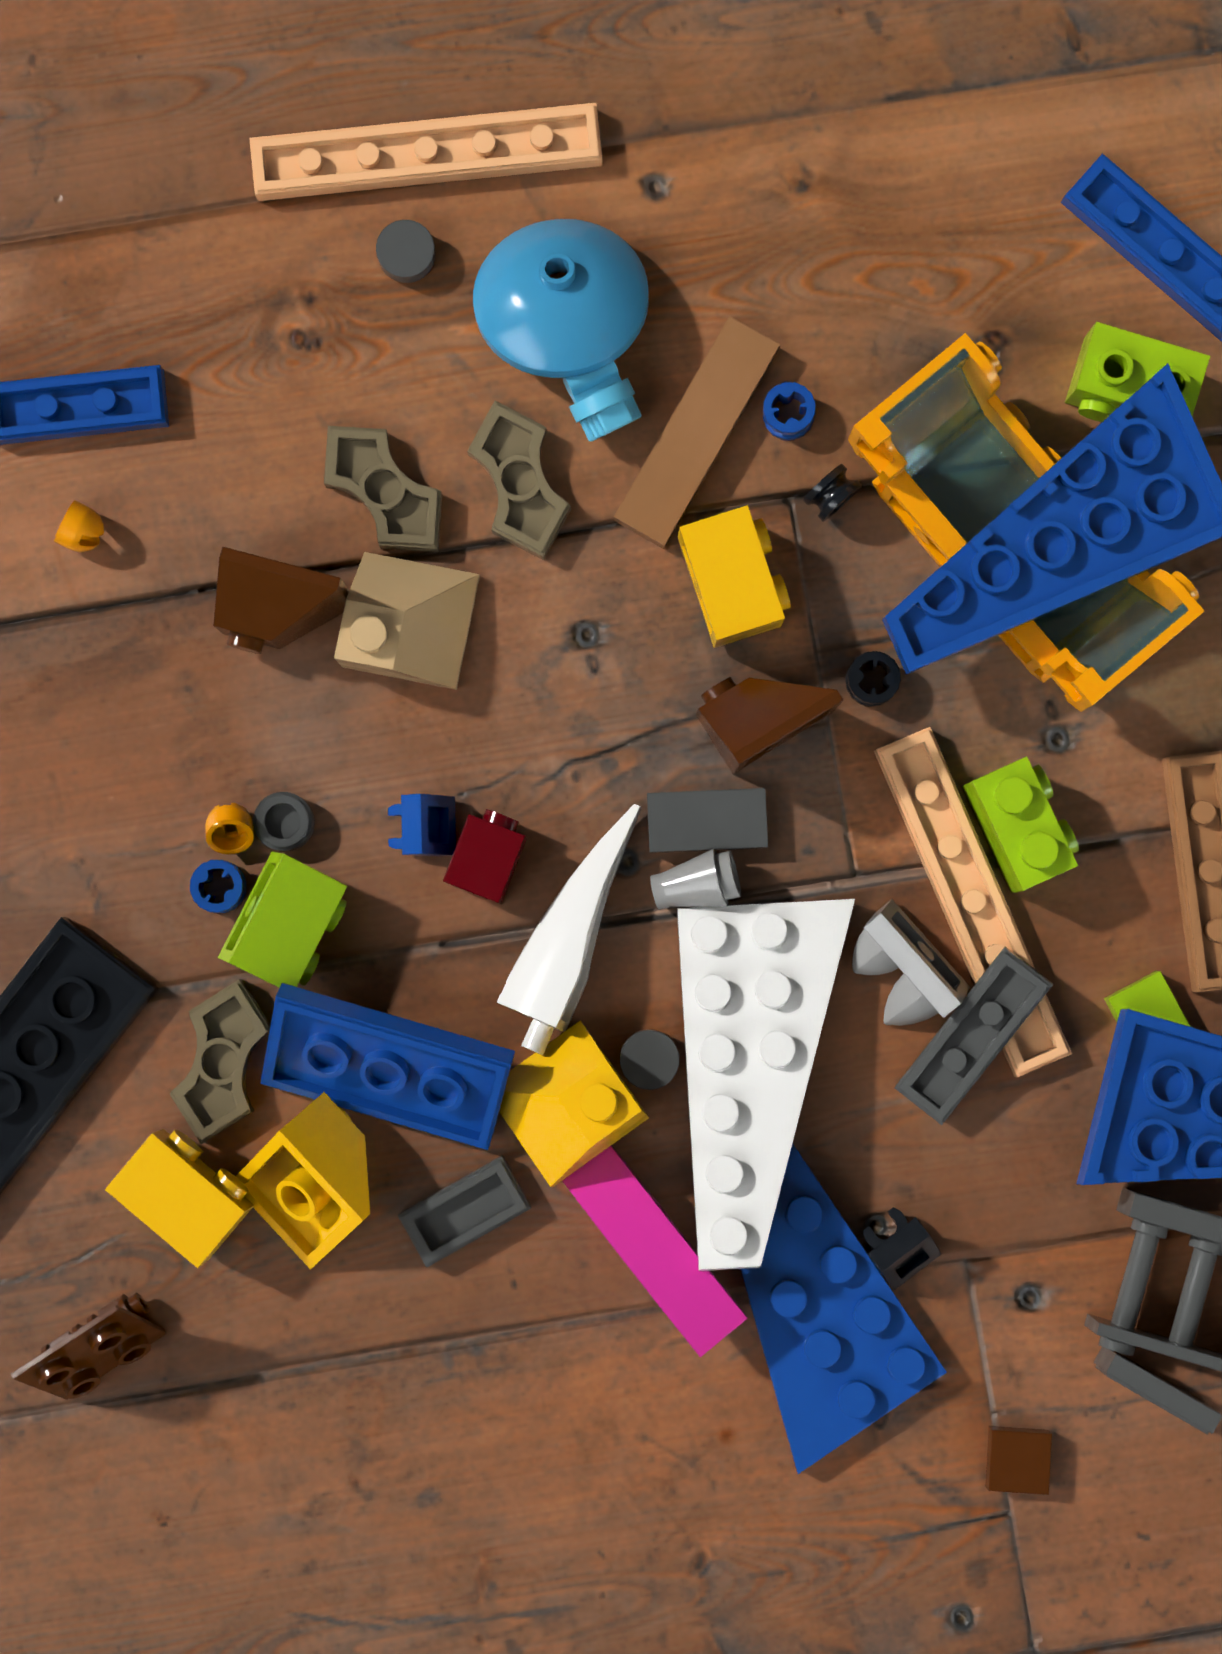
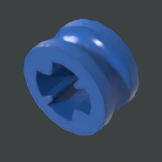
[763,382,816,440]
[190,860,247,913]

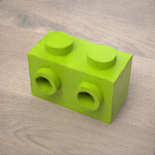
[1065,321,1210,422]
[962,756,1079,893]
[218,851,347,988]

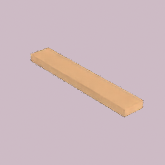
[250,103,603,201]
[874,727,1072,1077]

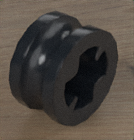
[803,464,862,522]
[845,651,901,707]

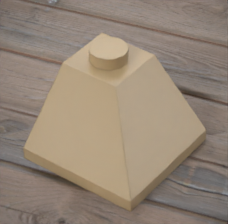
[334,552,480,690]

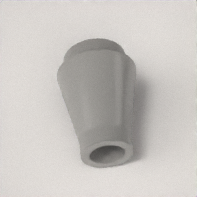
[650,848,741,910]

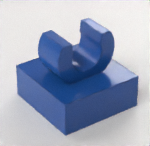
[388,794,456,856]

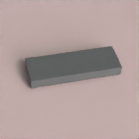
[894,946,1053,1125]

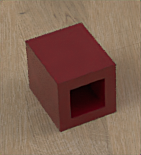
[443,809,527,905]

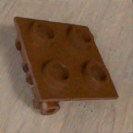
[11,1293,167,1400]

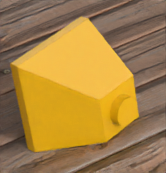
[499,1020,649,1188]
[235,1092,370,1270]

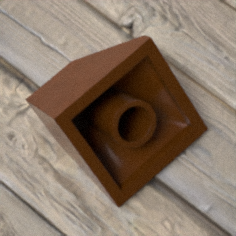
[213,547,349,654]
[696,677,843,774]

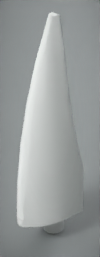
[496,804,642,1055]

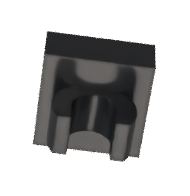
[863,1207,942,1290]

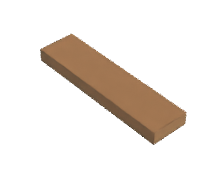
[613,316,780,549]
[1162,751,1222,992]

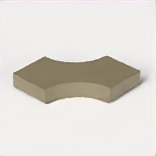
[467,401,571,560]
[324,426,442,552]
[170,979,271,1144]

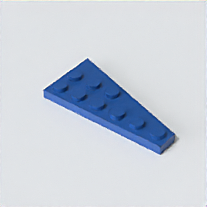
[882,363,1222,675]
[1076,1009,1222,1185]
[741,1143,947,1474]

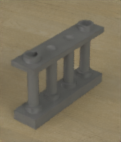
[1084,1187,1222,1371]

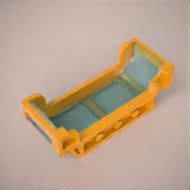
[848,333,1204,712]

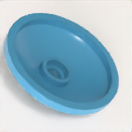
[473,219,649,378]

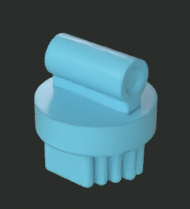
[562,361,642,442]

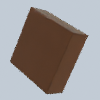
[985,1426,1052,1495]

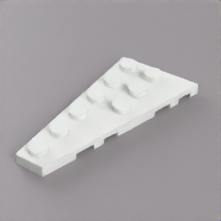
[677,899,855,1271]

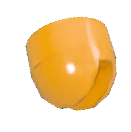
[54,500,104,553]
[205,803,254,855]

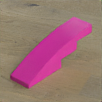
[562,1145,748,1357]

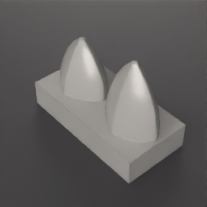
[852,899,971,1026]

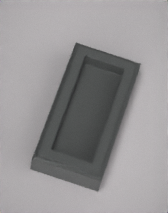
[647,788,768,853]
[398,1155,532,1268]
[1094,1347,1222,1435]

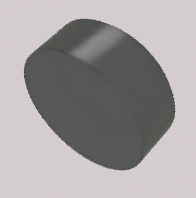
[376,220,436,283]
[253,792,315,852]
[620,1029,679,1090]

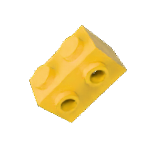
[678,505,791,648]
[105,1129,254,1268]

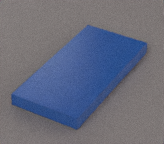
[260,983,515,1150]

